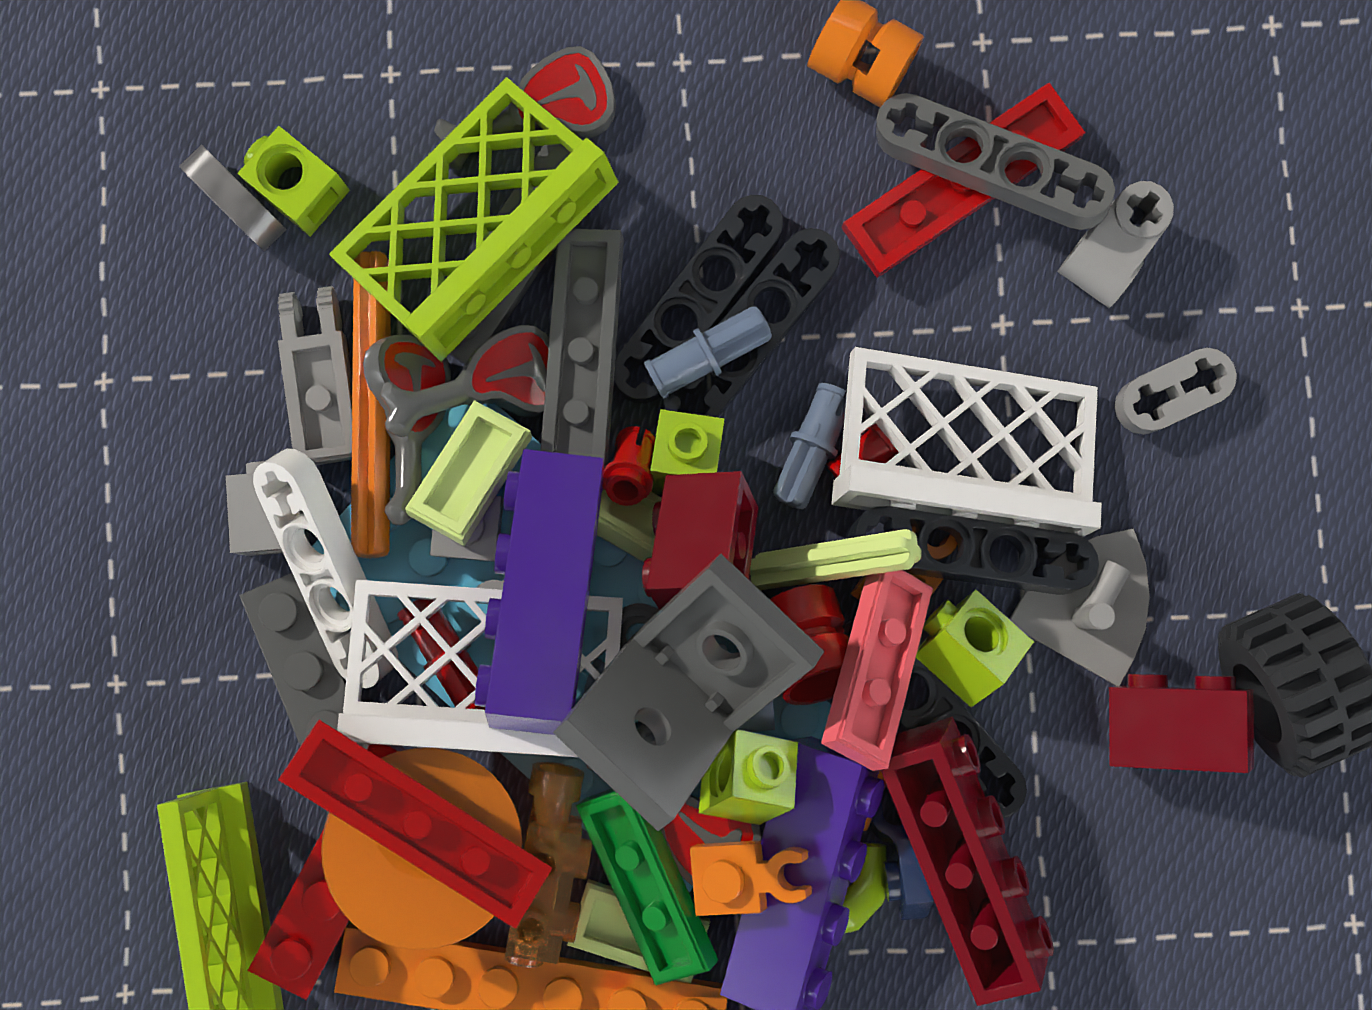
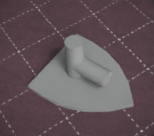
[1009,529,1150,686]

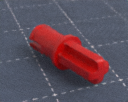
[397,599,485,710]

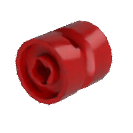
[770,585,850,705]

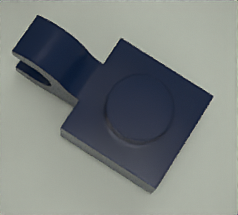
[870,802,933,920]

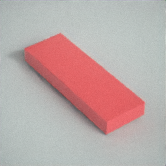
[821,570,933,771]

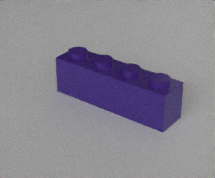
[475,449,604,735]
[720,736,884,1010]

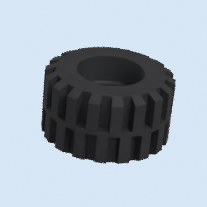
[1218,593,1372,778]

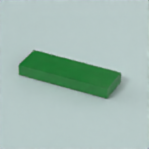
[576,789,719,985]

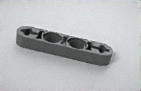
[876,93,1115,230]

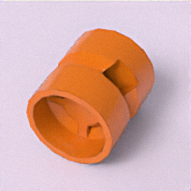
[807,0,924,107]

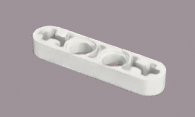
[253,449,398,688]

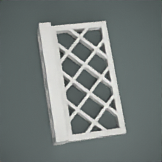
[832,347,1102,537]
[337,580,623,757]

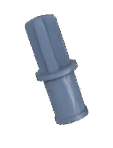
[644,307,772,399]
[773,383,847,509]

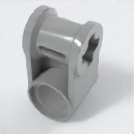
[1057,181,1174,308]

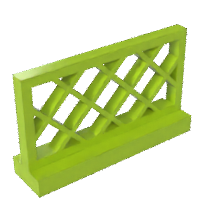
[329,77,619,362]
[157,782,284,1010]

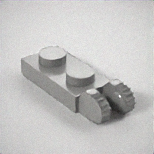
[278,286,352,465]

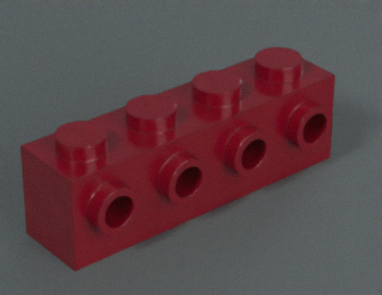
[881,717,1054,1006]

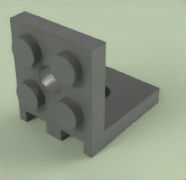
[553,553,824,831]

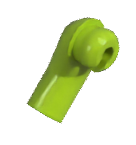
[843,843,886,933]

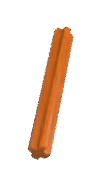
[351,251,391,559]

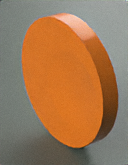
[321,748,522,950]

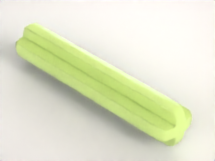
[750,529,921,590]

